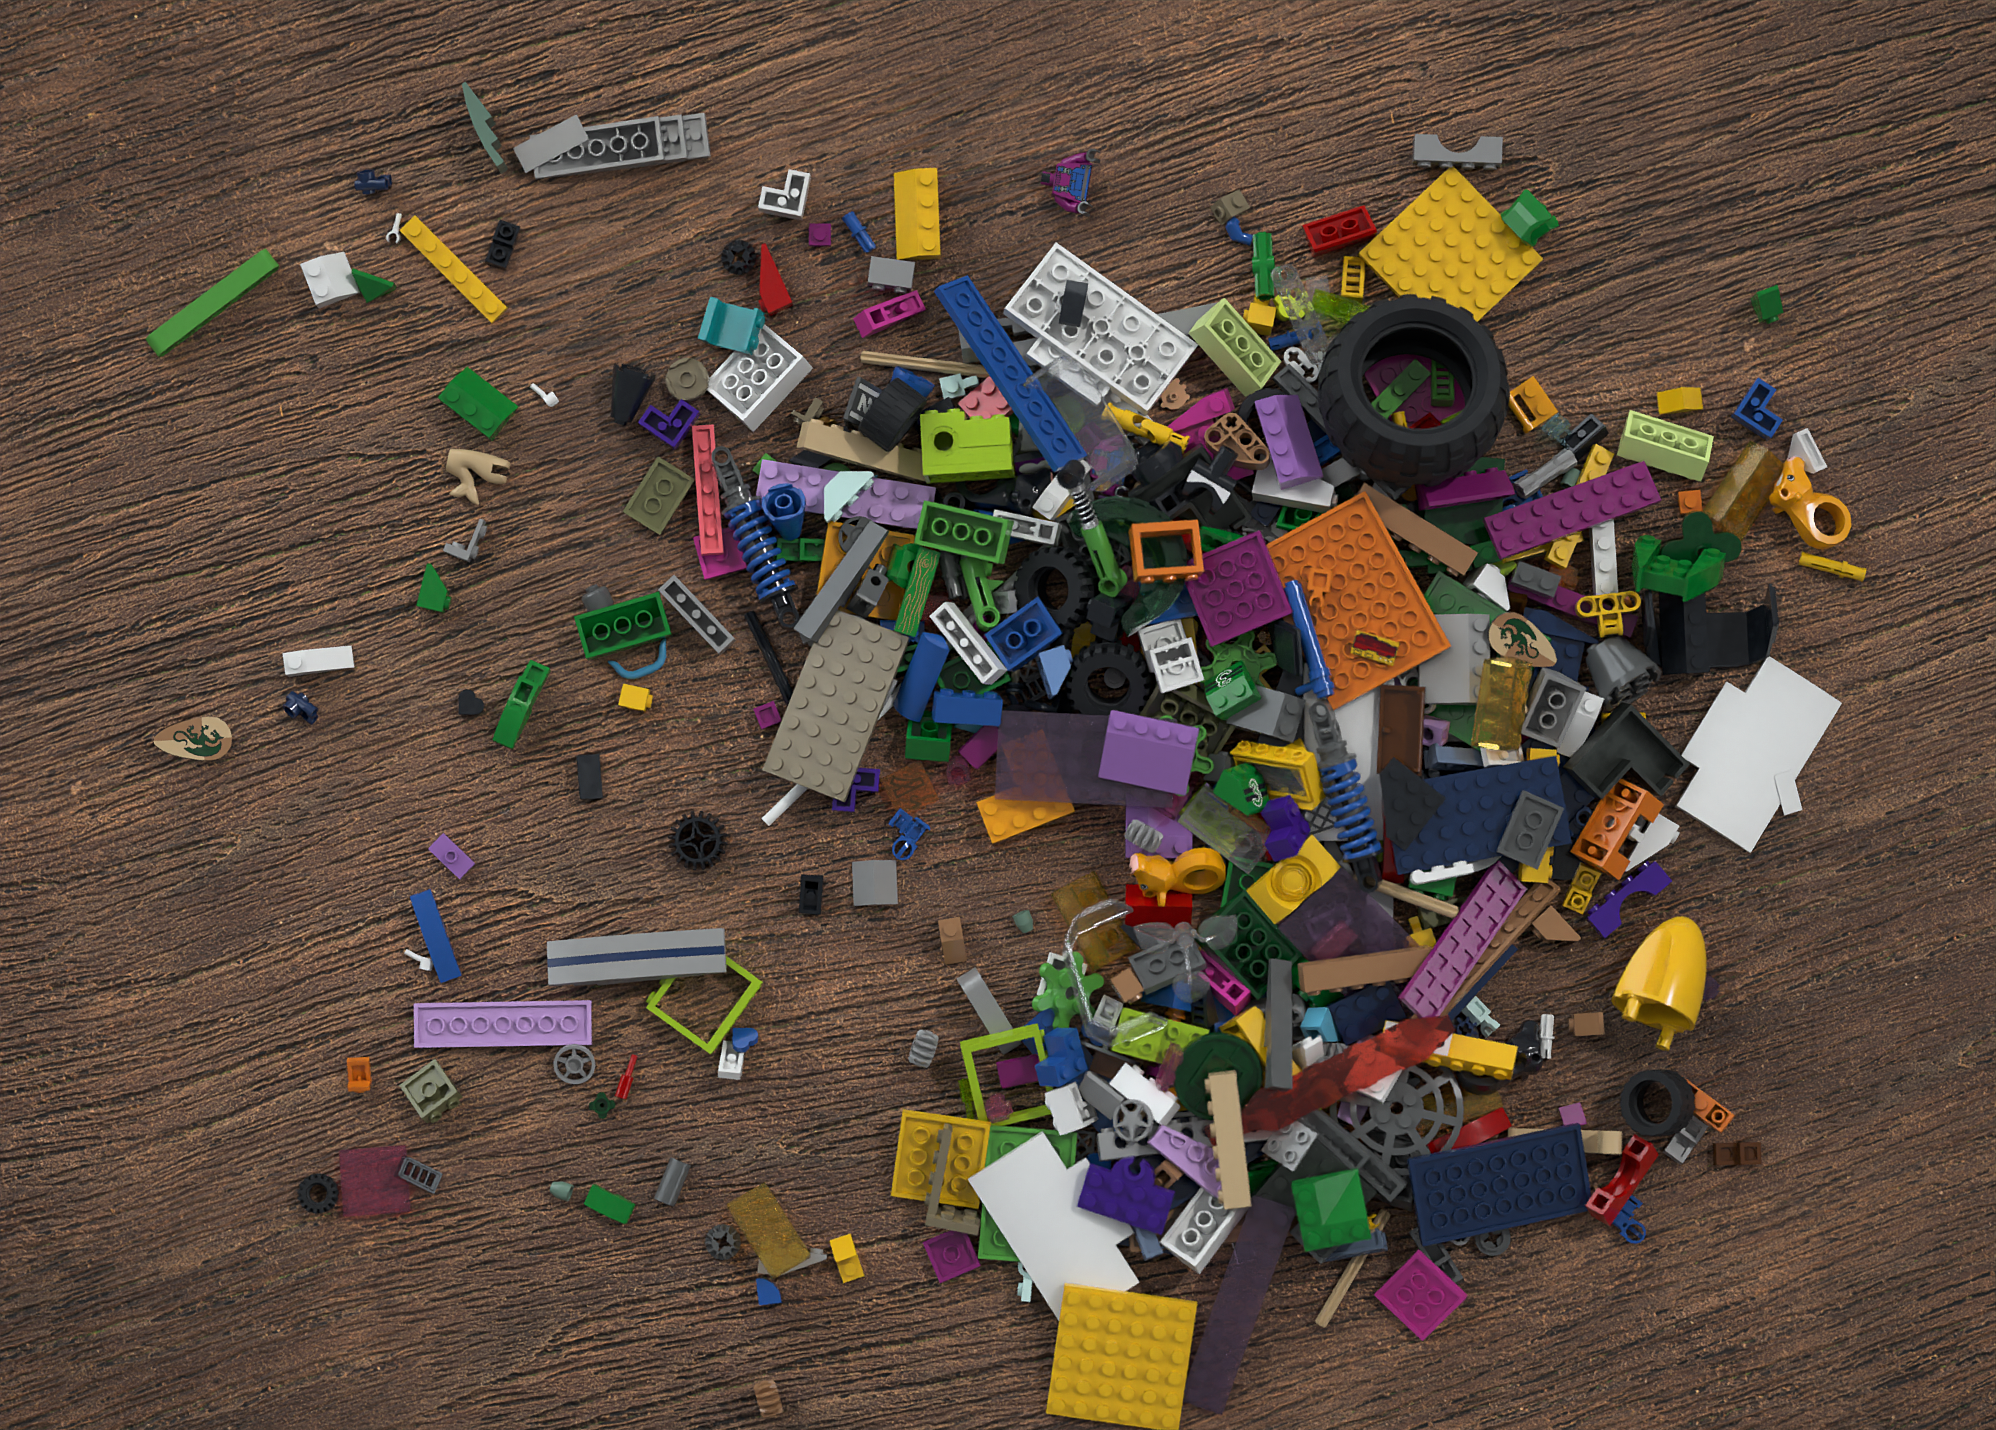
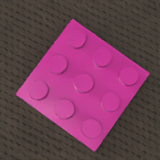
[1374,1249,1468,1341]

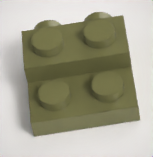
[399,1059,463,1124]

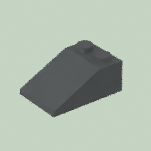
[1226,685,1306,743]

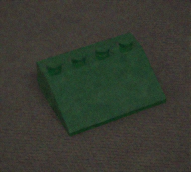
[1191,889,1302,1000]

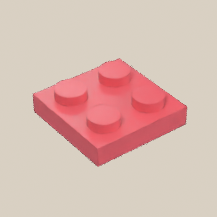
[958,376,1013,419]

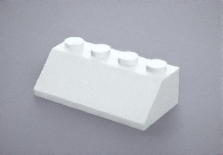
[1160,1187,1252,1274]

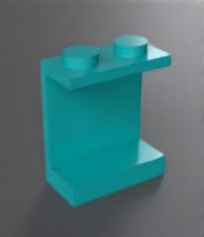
[698,297,765,355]

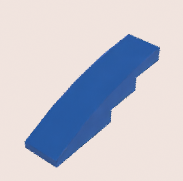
[410,889,461,983]

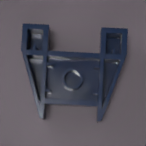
[1522,607,1598,699]

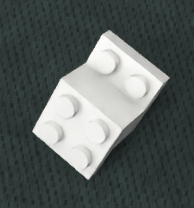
[1137,619,1204,693]

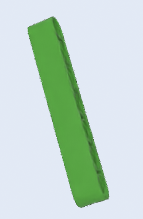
[145,249,280,357]

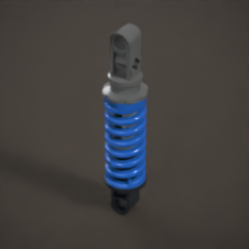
[711,446,799,631]
[1309,699,1384,893]

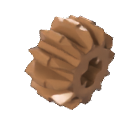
[754,1380,783,1418]

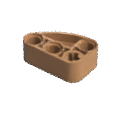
[1204,413,1270,470]

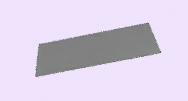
[513,114,589,173]

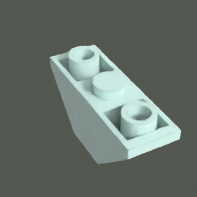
[824,471,875,523]

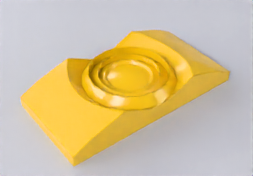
[1246,833,1341,924]

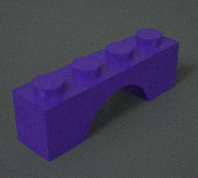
[1585,861,1672,939]

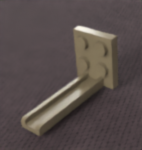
[924,1123,981,1235]

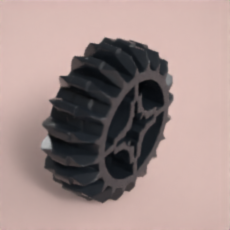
[668,811,728,870]

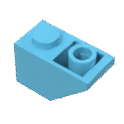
[1300,1007,1342,1042]

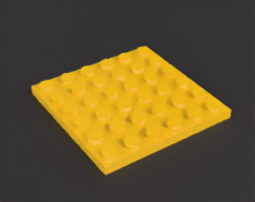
[1358,166,1543,322]
[1046,1283,1197,1430]

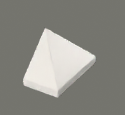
[1788,428,1827,474]

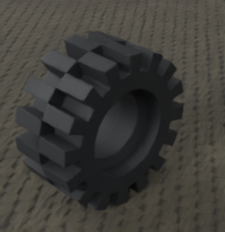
[297,1173,339,1214]

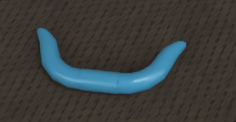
[608,639,666,679]

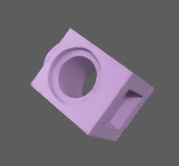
[1423,715,1450,746]

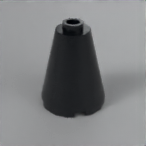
[610,363,656,426]

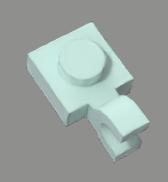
[939,374,979,399]
[1461,996,1500,1038]
[1017,1262,1032,1302]

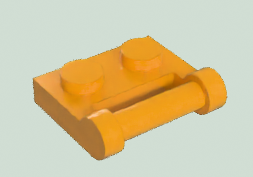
[1508,376,1558,434]

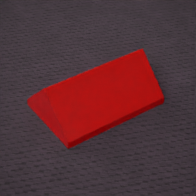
[1302,205,1377,257]
[1125,884,1192,930]

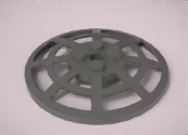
[1330,1045,1464,1176]

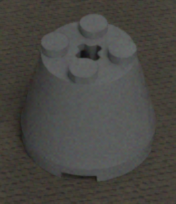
[1586,634,1662,711]

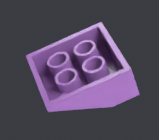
[1125,791,1192,859]

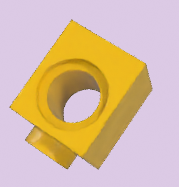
[618,684,653,712]

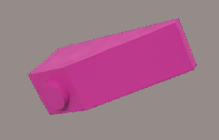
[853,290,926,338]
[1194,949,1251,1016]

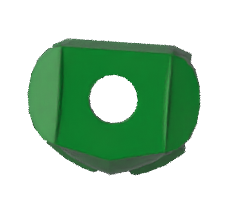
[1501,189,1559,247]
[885,543,923,589]

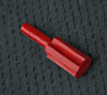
[614,1054,637,1100]

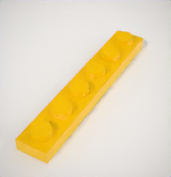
[399,215,508,324]
[1544,444,1614,570]

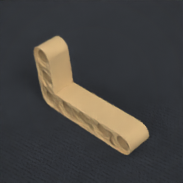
[1508,1128,1622,1154]

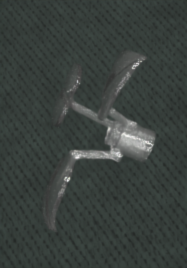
[1134,915,1237,1003]

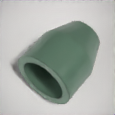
[1560,468,1581,489]
[1012,909,1033,933]
[549,1181,574,1202]

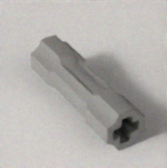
[1514,449,1577,499]

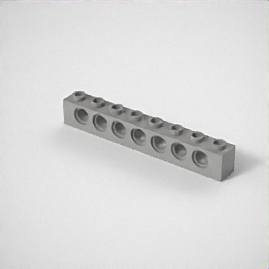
[1096,1108,1276,1162]

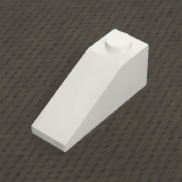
[1033,460,1093,520]
[993,509,1062,547]
[283,646,355,677]
[1555,692,1604,757]
[1625,814,1680,872]

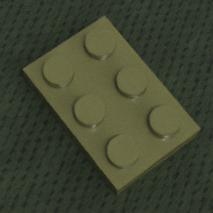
[623,457,695,536]

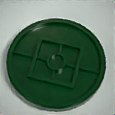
[1173,1032,1263,1121]

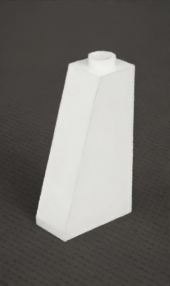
[1252,454,1339,513]

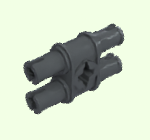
[938,549,970,600]

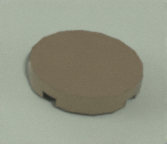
[665,358,710,402]

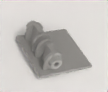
[1261,1113,1318,1172]

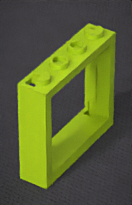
[646,956,764,1055]
[960,1023,1053,1126]

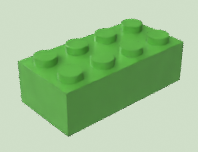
[914,500,1014,564]

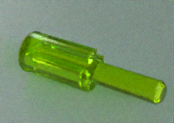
[958,1078,974,1119]

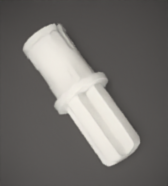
[1538,1014,1555,1059]

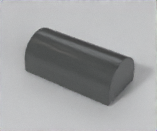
[654,1157,691,1207]

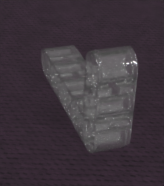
[1271,264,1340,365]

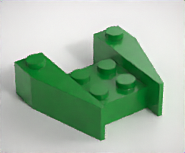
[1632,535,1726,602]

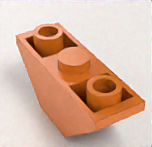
[1669,1076,1735,1133]

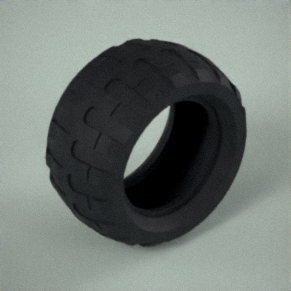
[1318,294,1510,488]

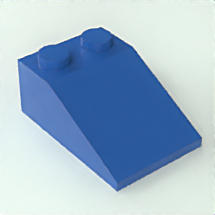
[984,597,1063,672]

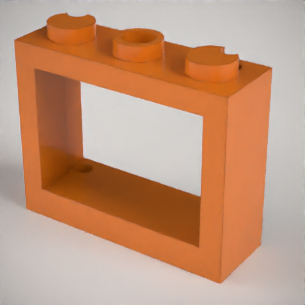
[1129,520,1204,584]

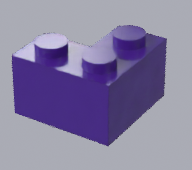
[638,399,701,450]
[832,768,880,813]
[1261,795,1311,862]

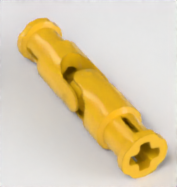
[1101,402,1190,454]

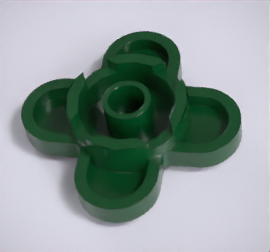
[1659,511,1742,592]

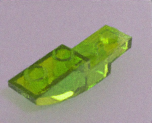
[1309,289,1370,324]

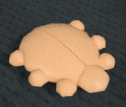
[1160,378,1190,409]

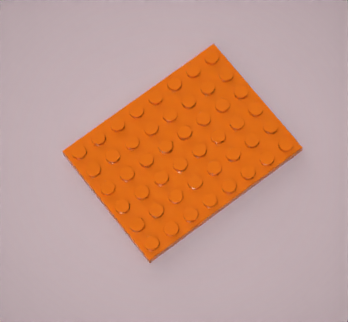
[1266,491,1451,710]

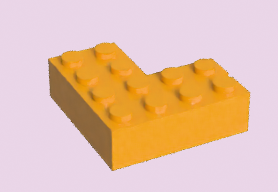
[976,729,1075,845]

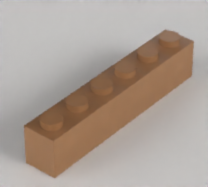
[1356,483,1478,577]
[1297,945,1432,995]

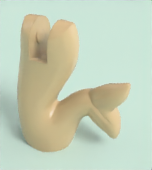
[446,449,510,505]

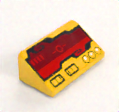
[1350,630,1400,666]

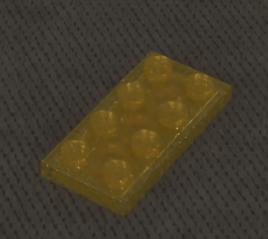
[727,1182,811,1279]

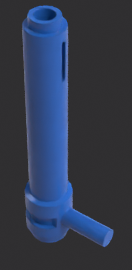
[1284,580,1335,699]

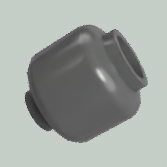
[581,584,614,612]

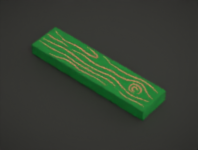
[893,546,941,637]

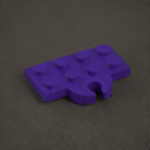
[1077,1156,1175,1235]

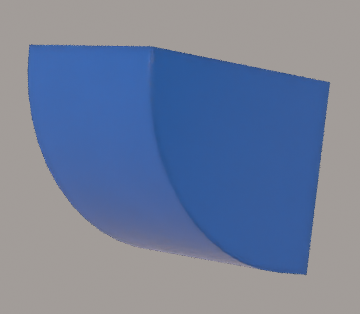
[756,1278,782,1305]

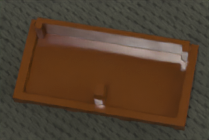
[1377,685,1426,776]

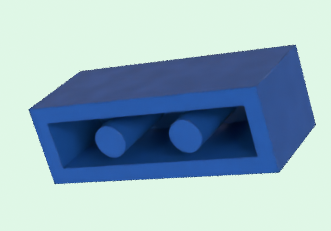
[932,689,1003,726]

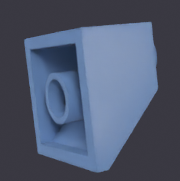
[1035,645,1073,700]

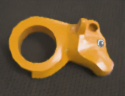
[1769,456,1851,549]
[1129,847,1226,907]

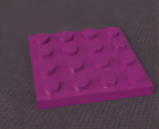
[1178,530,1293,647]

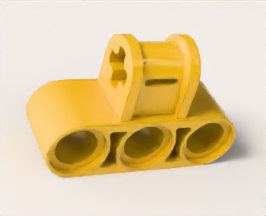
[1574,591,1641,638]

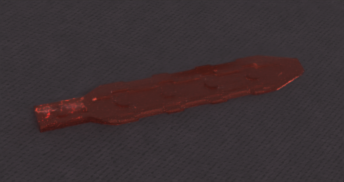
[1204,1015,1455,1146]

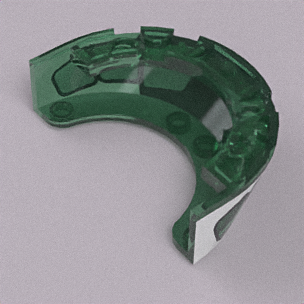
[1066,496,1188,637]

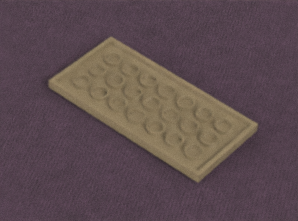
[762,610,910,803]

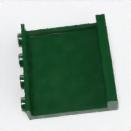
[1417,457,1505,545]

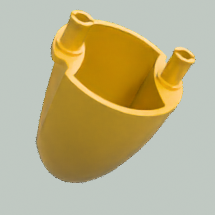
[1611,916,1707,1051]

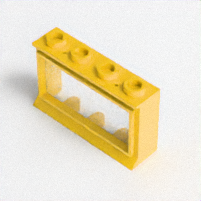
[1230,741,1326,811]

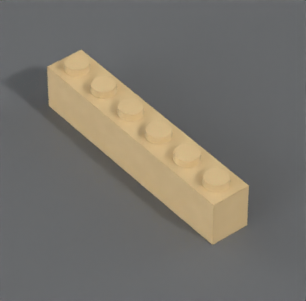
[796,419,925,482]
[1205,1070,1251,1209]

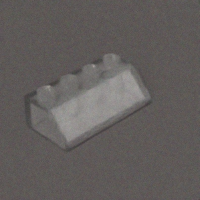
[1177,783,1271,875]

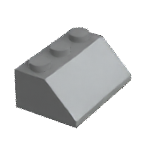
[1515,667,1586,748]

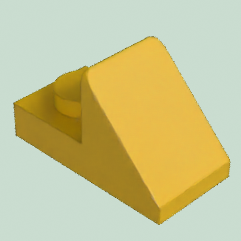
[830,1233,865,1283]

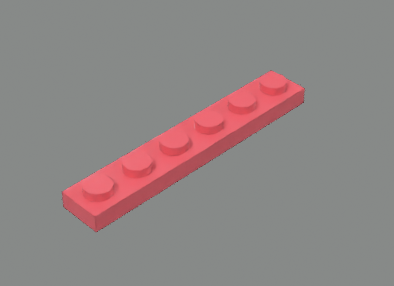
[691,424,723,556]

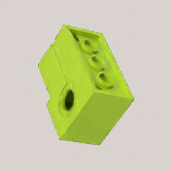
[920,409,1015,484]
[1111,1007,1209,1067]

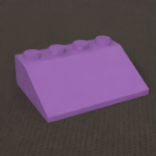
[1098,710,1199,796]

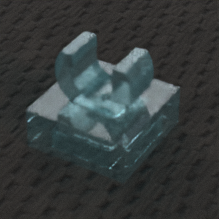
[1541,413,1571,443]

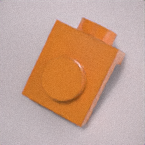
[347,1057,372,1093]

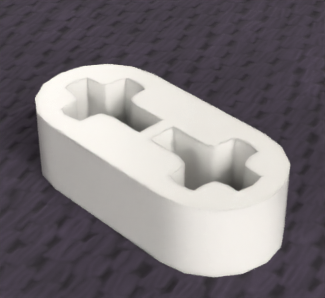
[1283,347,1319,383]

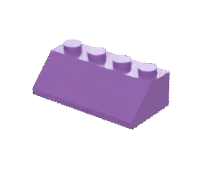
[1254,395,1323,490]

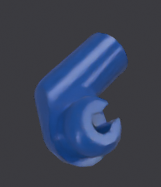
[1226,217,1253,246]

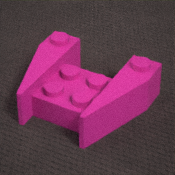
[1167,388,1257,480]

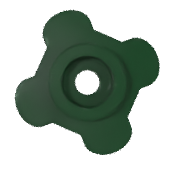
[589,1092,615,1119]

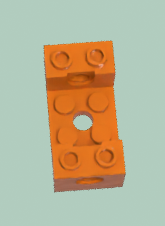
[1570,779,1664,880]

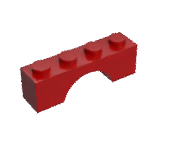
[1585,1134,1659,1226]

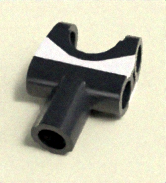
[1180,445,1239,515]

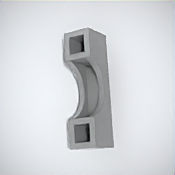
[1412,134,1503,170]

